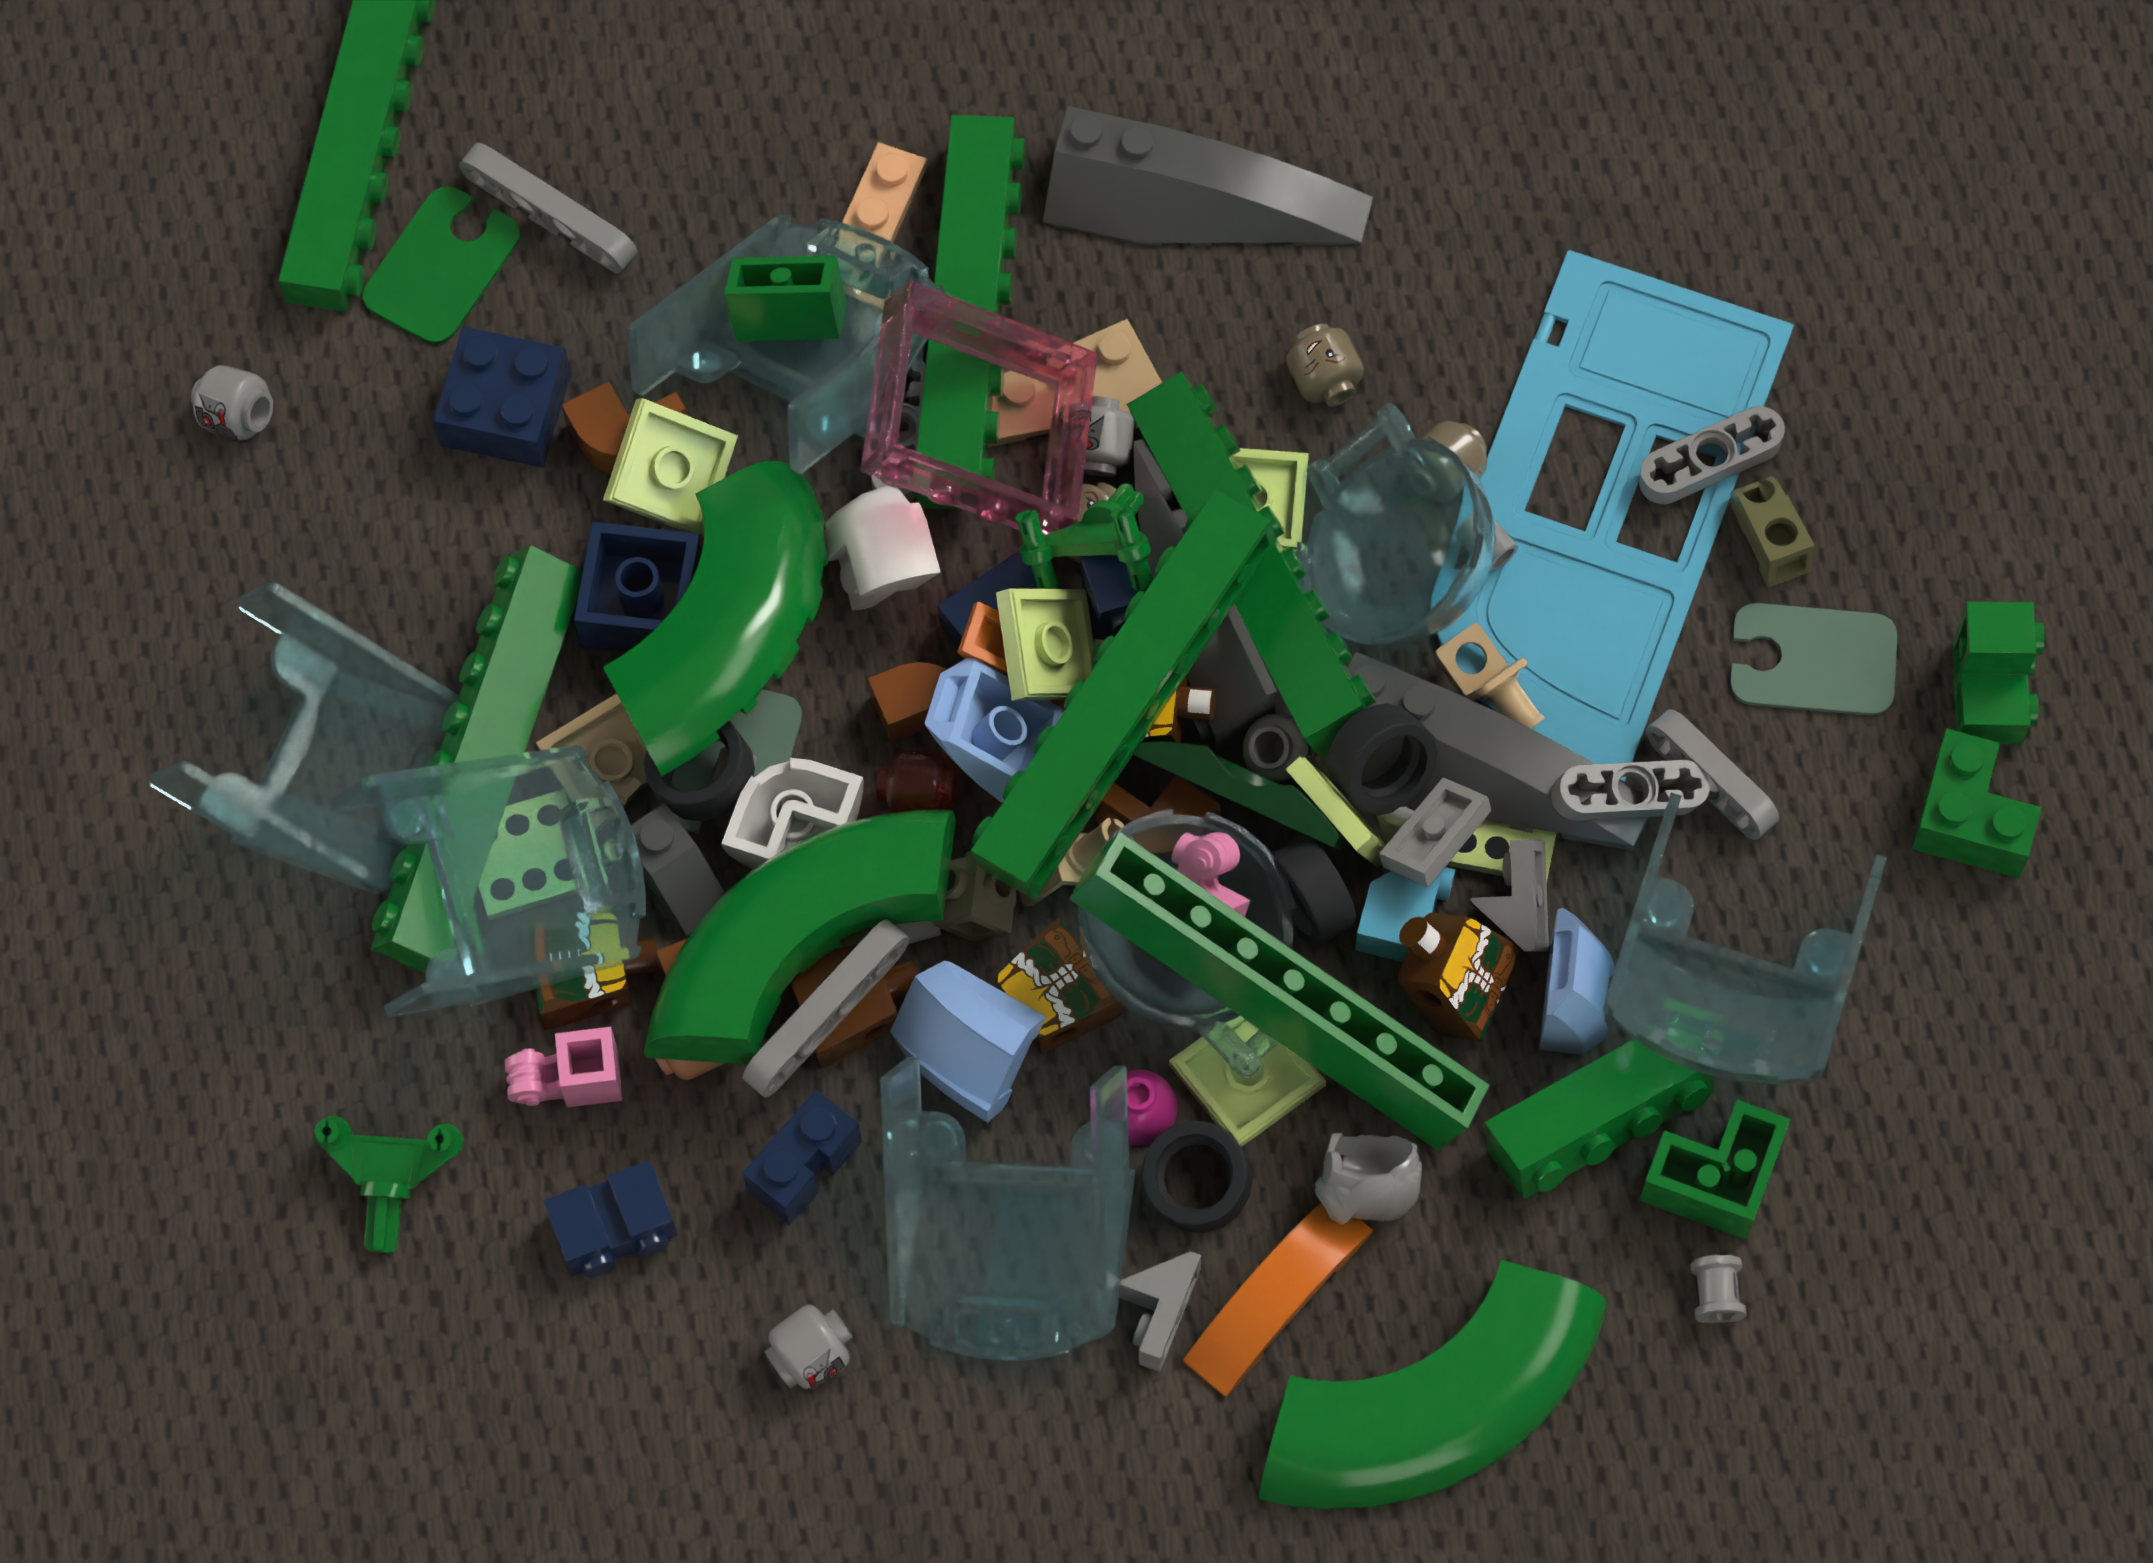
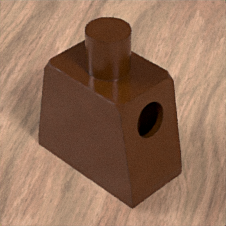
[789,944,918,1069]

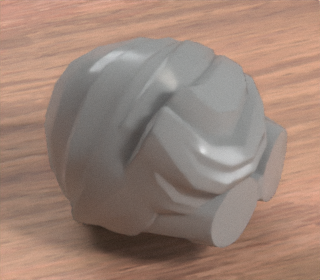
[1315,1133,1422,1225]

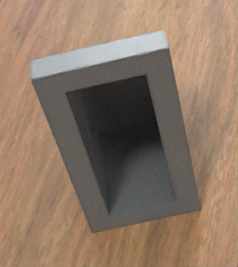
[619,803,725,938]

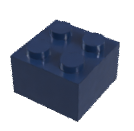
[433,326,571,468]
[574,522,702,651]

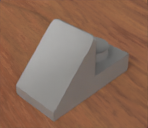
[1470,839,1549,952]
[1117,1251,1201,1372]

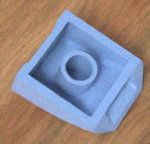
[924,658,1065,803]
[1539,908,1614,1055]
[890,961,1046,1123]

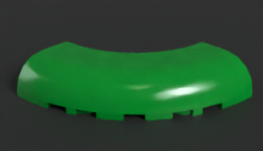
[603,461,829,776]
[644,810,956,1065]
[1258,1260,1608,1510]

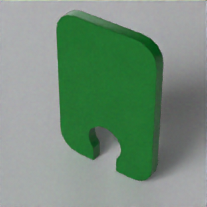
[363,186,520,344]

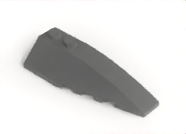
[1043,106,1373,246]
[1133,438,1277,753]
[1318,652,1649,851]

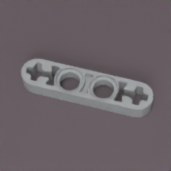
[459,143,637,274]
[742,919,910,1098]

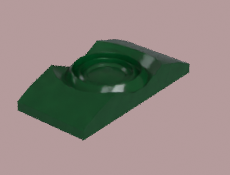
[1133,742,1350,852]

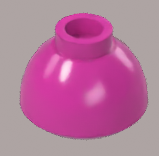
[1099,1069,1178,1146]

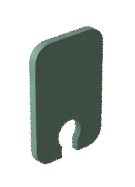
[1730,603,1897,716]
[671,689,802,834]

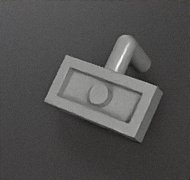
[1376,777,1491,887]

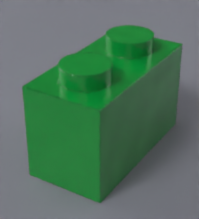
[724,255,847,341]

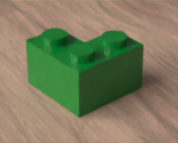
[1952,601,2044,744]
[1912,728,2042,878]
[1640,1100,1791,1240]

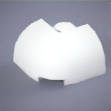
[824,484,941,611]
[721,758,864,869]

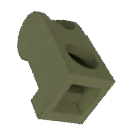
[1730,476,1815,588]

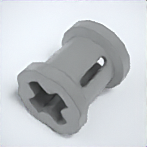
[1690,1255,1746,1323]

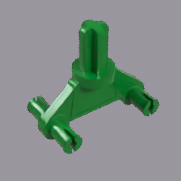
[1015,484,1154,590]
[315,1116,464,1253]

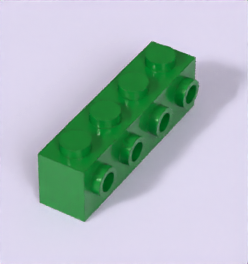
[1484,1016,1715,1200]

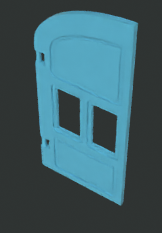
[1433,250,1794,782]

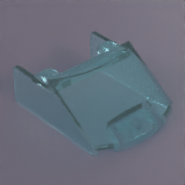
[629,214,946,474]
[147,581,459,894]
[329,745,646,1017]
[1603,792,1887,1084]
[880,1057,1136,1360]

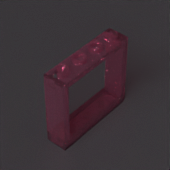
[861,280,1098,535]

